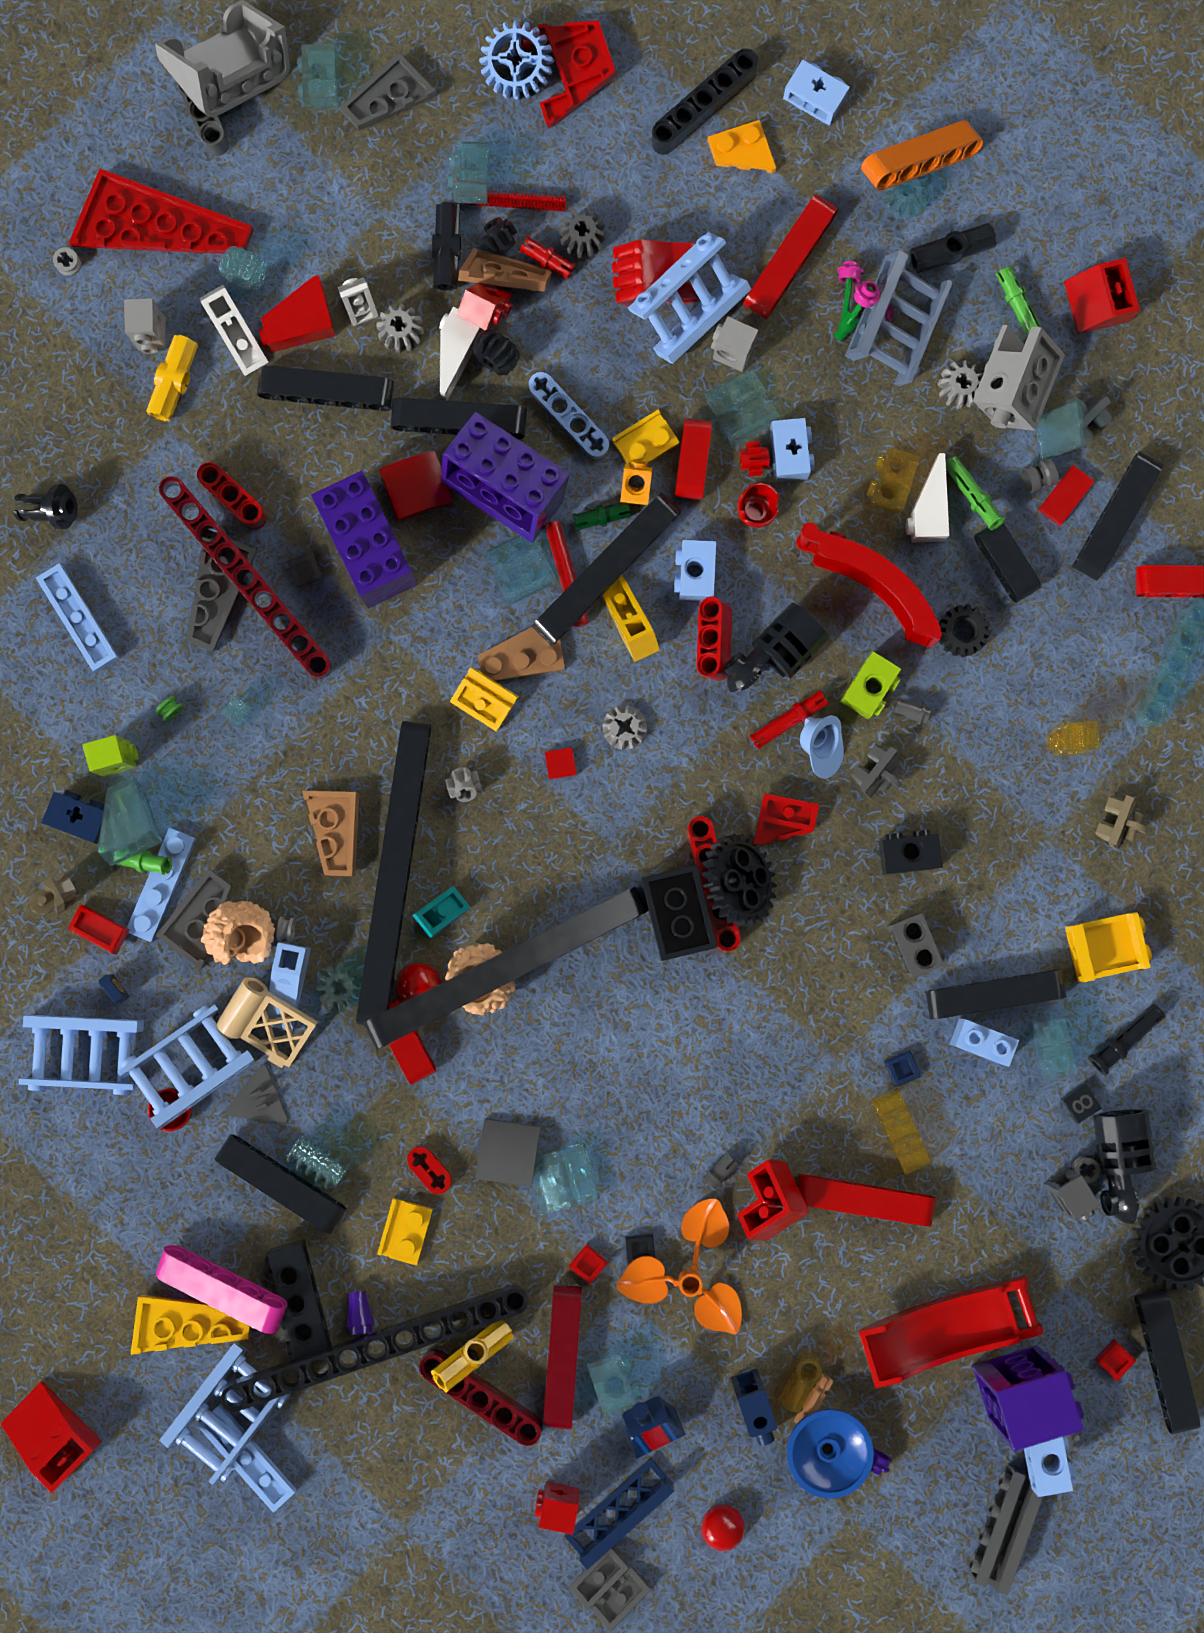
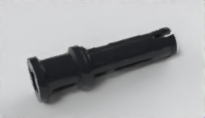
[1088,1004,1166,1076]

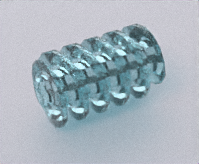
[286,1131,352,1189]

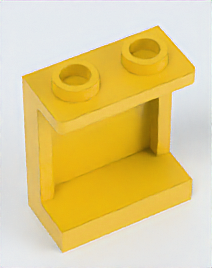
[1065,912,1152,982]

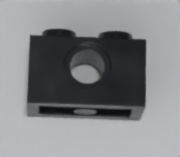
[879,830,943,875]

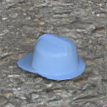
[800,715,844,779]

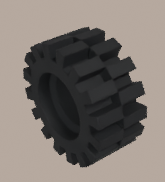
[938,604,991,657]

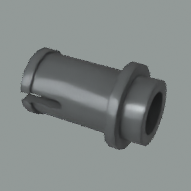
[893,698,931,725]
[703,1153,739,1190]

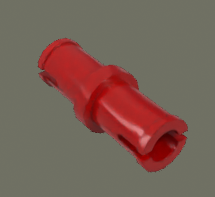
[520,236,576,280]

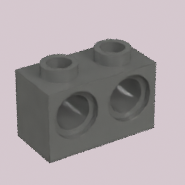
[887,913,945,978]
[1044,1168,1101,1221]

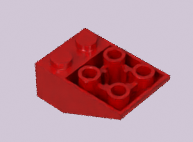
[0,1381,102,1493]

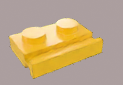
[612,410,680,465]
[450,667,519,732]
[377,1198,433,1266]

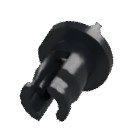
[13,484,78,529]

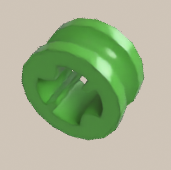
[155,696,184,723]

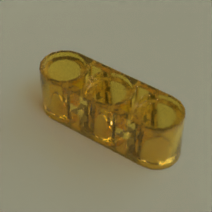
[871,1088,931,1175]

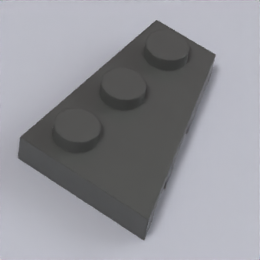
[339,53,437,131]

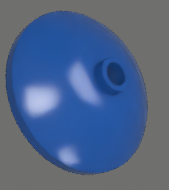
[786,1409,874,1498]

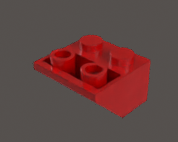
[1063,258,1140,335]

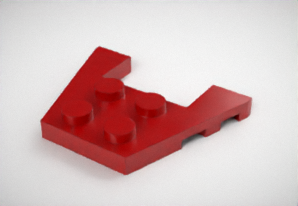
[520,20,617,129]

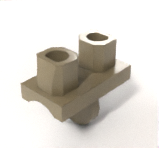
[1095,795,1147,850]
[29,877,77,915]

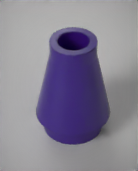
[346,1291,375,1335]

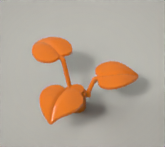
[616,1198,742,1334]

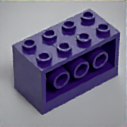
[441,412,570,543]
[311,470,418,609]
[972,1345,1085,1452]

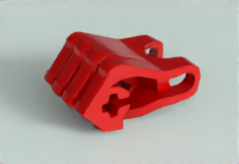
[612,240,700,306]

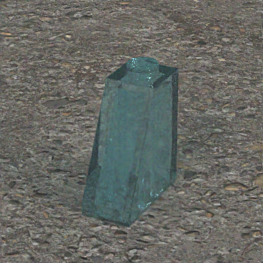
[98,776,162,866]

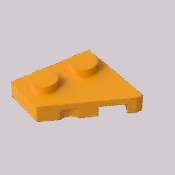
[707,120,776,173]

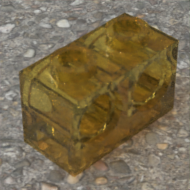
[866,447,920,515]
[1046,720,1100,757]

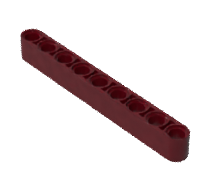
[159,476,331,679]

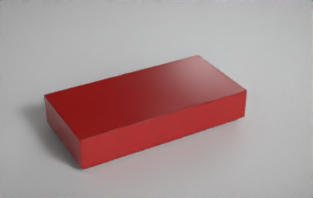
[1038,465,1095,526]
[68,904,130,955]

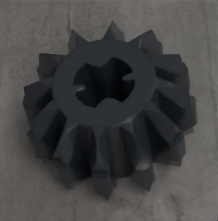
[472,329,520,376]

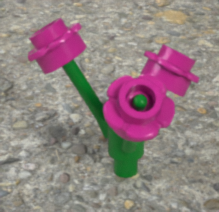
[834,261,894,342]

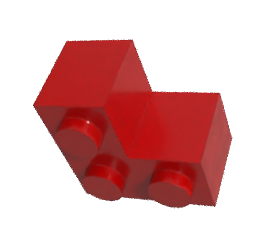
[737,1160,810,1241]

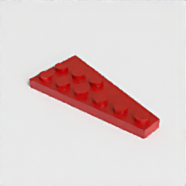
[68,168,254,255]

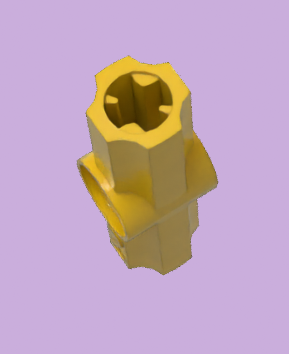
[146,335,198,422]
[431,1320,514,1392]

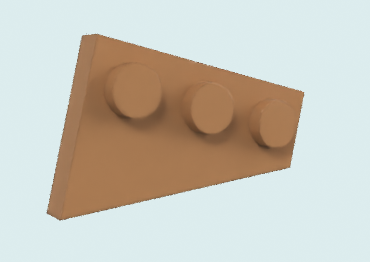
[478,627,565,681]

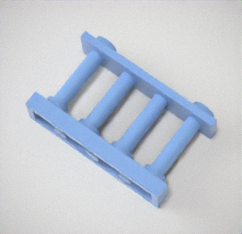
[628,232,751,364]
[117,1004,255,1130]
[19,1015,144,1095]
[159,1343,291,1485]

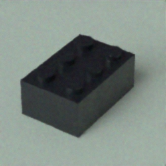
[641,864,717,961]

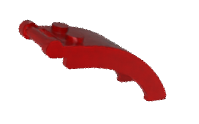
[796,522,942,648]
[858,1275,1044,1388]

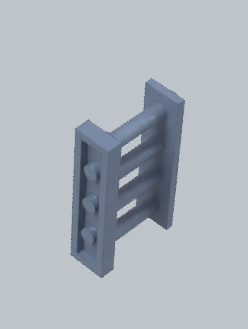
[845,250,953,386]

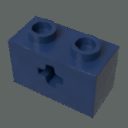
[41,790,113,845]

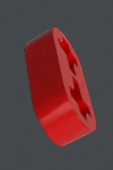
[407,1146,452,1194]

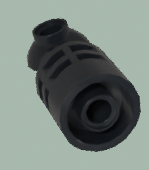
[723,602,829,693]
[1093,1109,1157,1224]

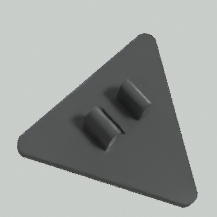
[225,1065,287,1123]

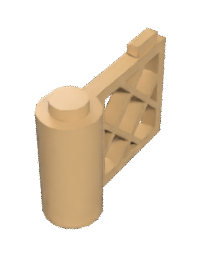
[216,977,318,1068]

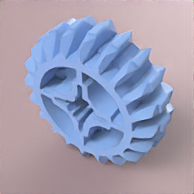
[479,20,554,100]

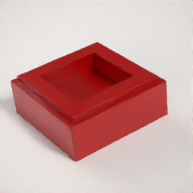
[545,747,577,780]
[568,1243,608,1285]
[1094,1339,1136,1381]

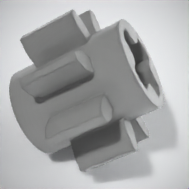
[445,767,482,802]

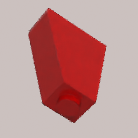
[259,275,336,353]

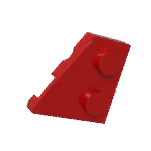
[753,793,819,846]

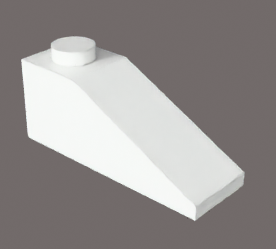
[338,278,379,326]
[199,285,268,376]
[439,307,484,401]
[906,453,949,543]

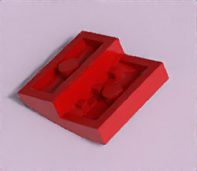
[379,450,453,521]

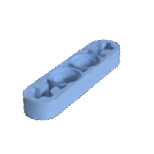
[529,372,609,460]

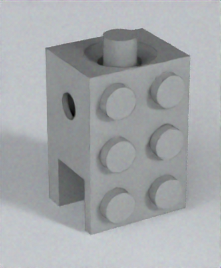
[973,325,1065,431]

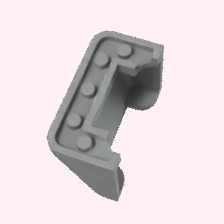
[155,0,290,117]

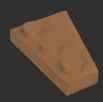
[458,248,552,292]
[302,791,359,877]

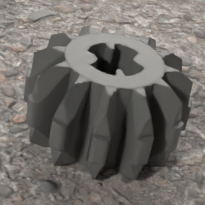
[559,208,606,259]

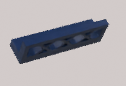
[564,1457,674,1570]

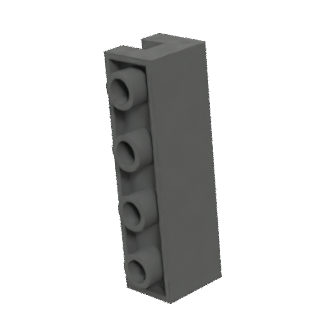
[968,1464,1043,1596]

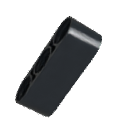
[974,523,1041,603]

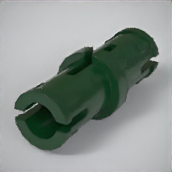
[573,502,631,531]

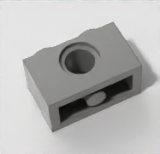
[124,298,166,354]
[711,317,758,372]

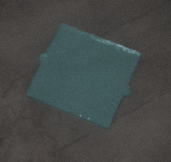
[1036,401,1085,460]

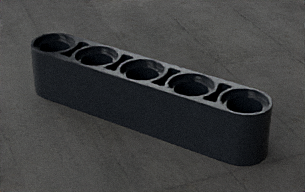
[651,48,758,155]
[257,366,394,411]
[390,398,527,439]
[1072,451,1164,581]
[925,969,1067,1019]
[214,1134,347,1234]
[1134,1288,1201,1435]

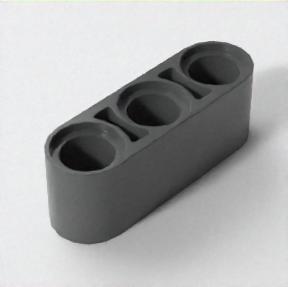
[178,84,229,156]

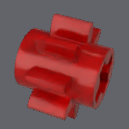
[739,441,769,477]

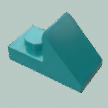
[413,886,471,938]

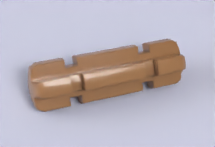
[794,1373,833,1424]

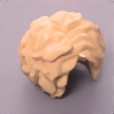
[201,901,275,965]
[445,943,516,1016]

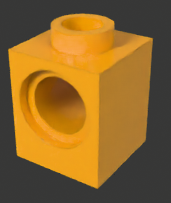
[620,461,652,505]

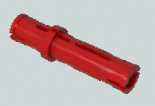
[749,690,829,750]

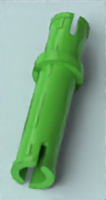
[996,266,1041,337]
[946,456,1005,530]

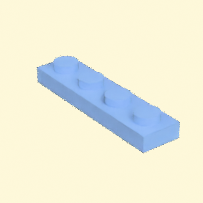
[36,563,119,673]
[127,828,197,942]
[197,1403,297,1513]

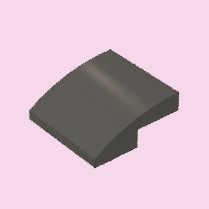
[475,1119,541,1187]
[568,1547,653,1632]

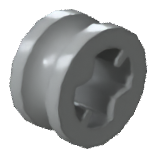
[53,247,81,276]
[277,916,296,943]
[1072,1156,1100,1183]

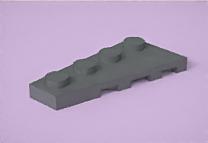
[186,529,257,653]

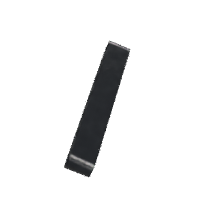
[531,492,682,646]

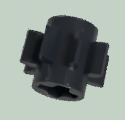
[482,217,518,253]

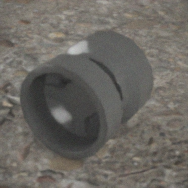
[1021,458,1059,494]

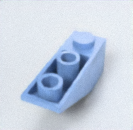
[267,942,311,1031]

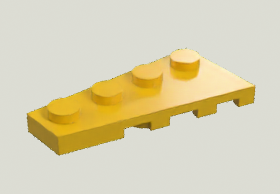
[131,1295,251,1355]

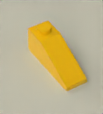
[602,575,660,662]

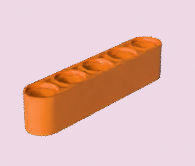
[861,120,984,191]

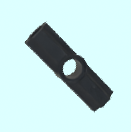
[432,202,462,291]
[910,223,997,274]

